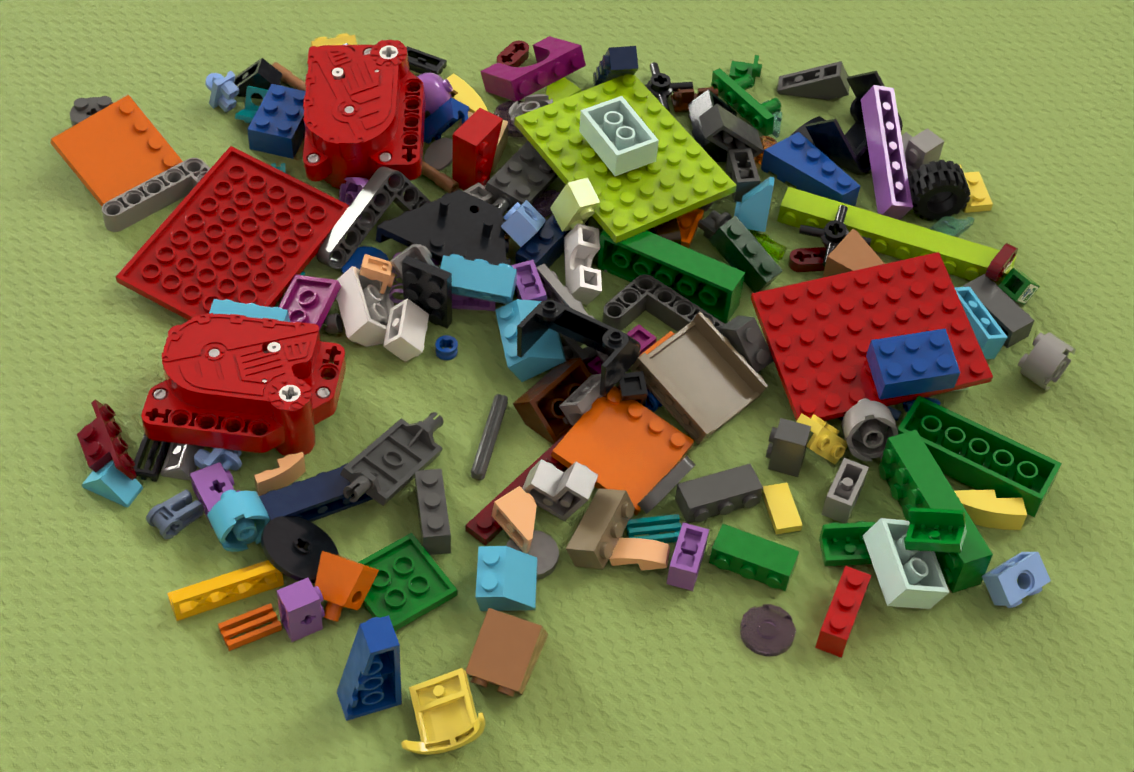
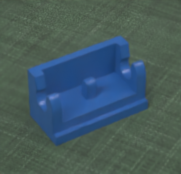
[423,98,469,144]

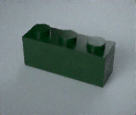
[709,216,783,293]

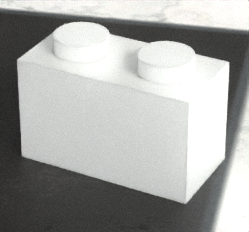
[383,298,429,362]

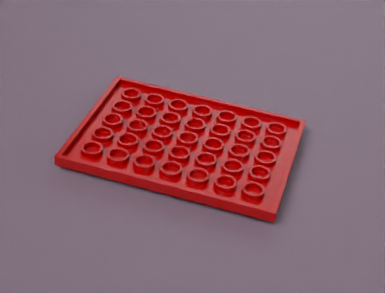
[116,146,350,320]
[751,252,993,421]

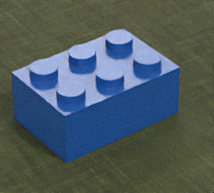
[247,84,306,159]
[866,328,960,400]

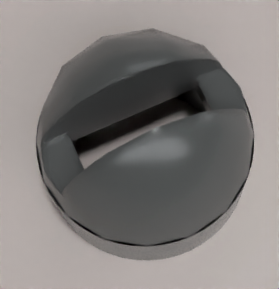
[323,313,343,334]

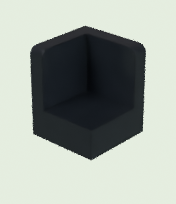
[616,371,648,406]

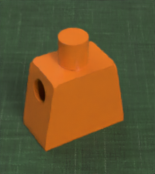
[315,551,379,622]

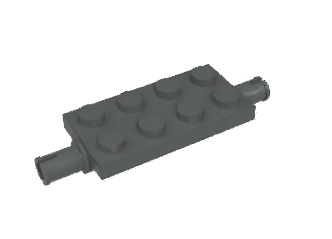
[485,141,558,214]
[340,412,444,506]

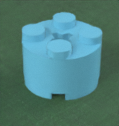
[207,490,270,552]

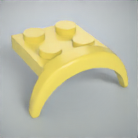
[401,668,485,755]

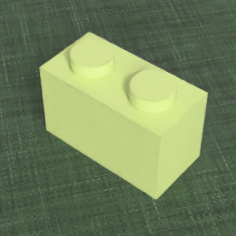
[550,178,600,232]

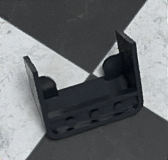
[805,70,903,175]
[517,300,641,397]

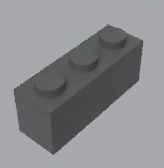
[699,104,764,158]
[963,274,1034,348]
[675,464,763,524]
[415,469,451,555]

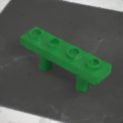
[711,68,781,137]

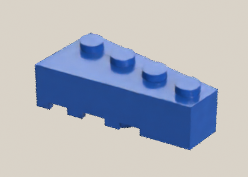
[761,132,860,206]
[337,615,402,721]

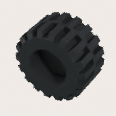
[908,160,971,221]

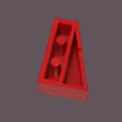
[452,108,503,191]

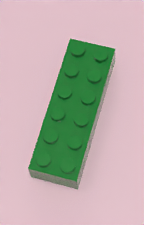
[597,230,745,324]
[898,396,1062,518]
[878,430,993,593]

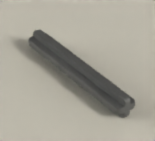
[471,394,508,480]

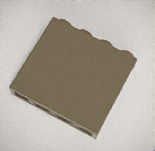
[630,311,768,445]

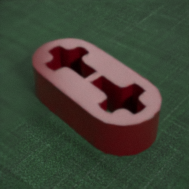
[497,40,529,67]
[985,243,1018,282]
[788,247,826,272]

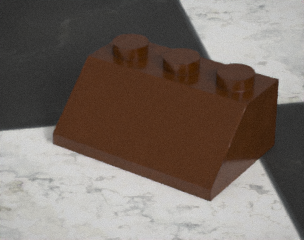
[513,358,591,444]

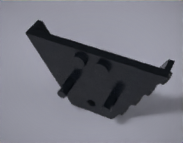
[376,189,511,265]

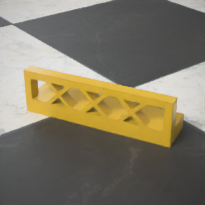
[167,560,284,621]

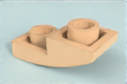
[254,452,306,496]
[609,538,670,571]

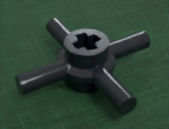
[645,62,693,112]
[799,205,872,267]

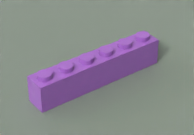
[861,85,913,220]

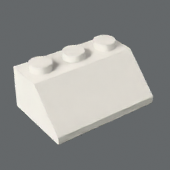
[336,266,394,347]

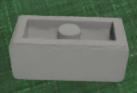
[160,442,204,480]

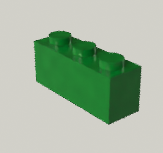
[709,524,800,591]

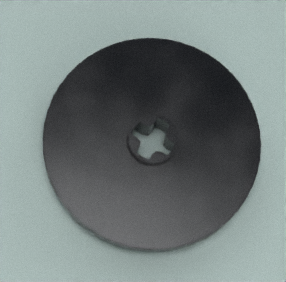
[261,516,339,583]

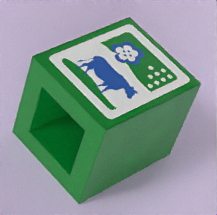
[998,268,1040,305]

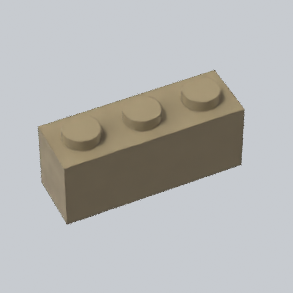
[566,488,635,569]

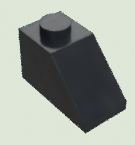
[234,58,282,99]

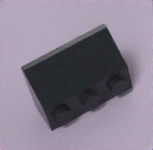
[688,89,737,162]

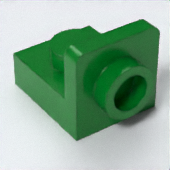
[729,55,762,85]

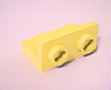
[960,165,993,213]

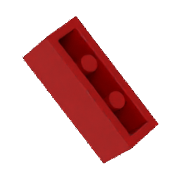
[815,566,871,658]

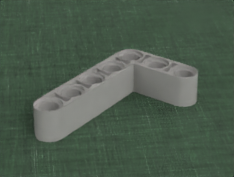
[102,158,211,232]

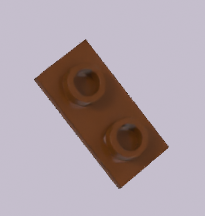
[671,87,718,112]

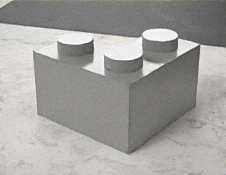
[901,128,944,178]
[522,459,598,521]

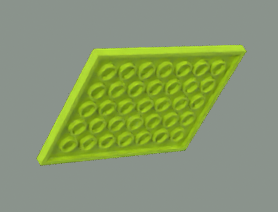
[514,74,737,243]

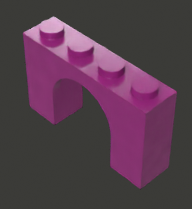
[480,36,586,102]

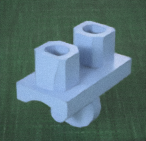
[205,71,239,113]
[194,447,242,471]

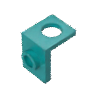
[235,86,268,124]

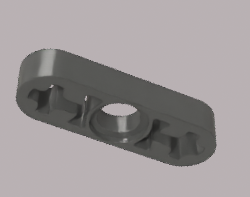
[637,455,696,514]

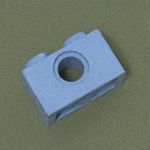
[501,200,546,247]
[982,552,1051,608]

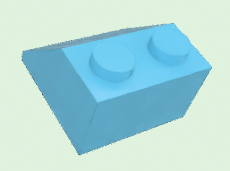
[734,177,775,232]
[475,546,538,611]

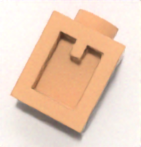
[359,254,395,294]

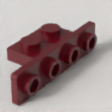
[77,399,137,480]

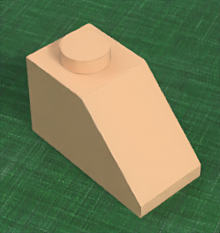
[491,486,537,553]

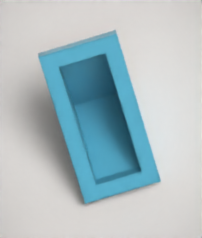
[82,461,143,508]

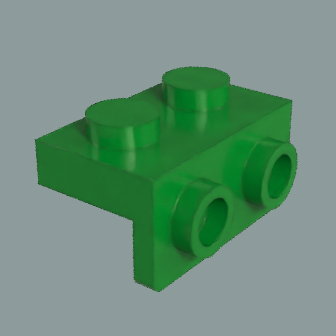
[904,507,967,553]
[819,521,875,567]

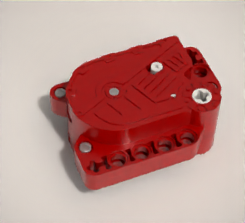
[303,40,425,189]
[141,313,346,456]

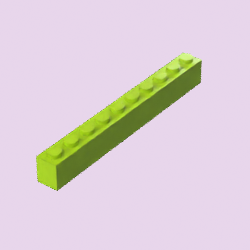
[777,187,1017,286]

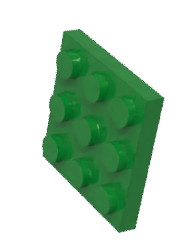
[358,533,458,631]

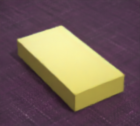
[762,483,803,534]

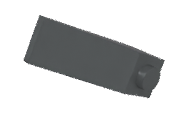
[777,61,850,100]

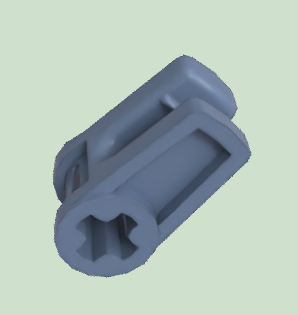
[146,489,204,540]

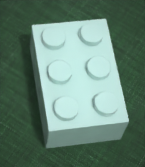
[579,96,659,176]
[863,518,949,609]

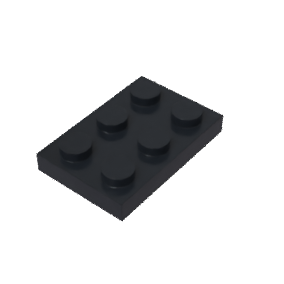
[402,256,452,329]

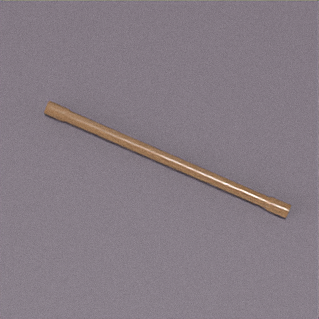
[272,62,459,193]

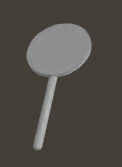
[424,138,452,171]

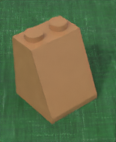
[822,229,885,278]
[466,608,548,697]

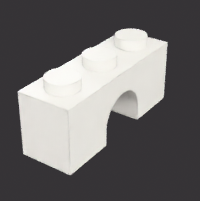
[564,223,602,305]

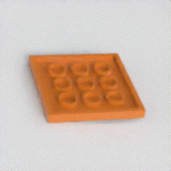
[50,95,183,206]
[551,386,694,516]

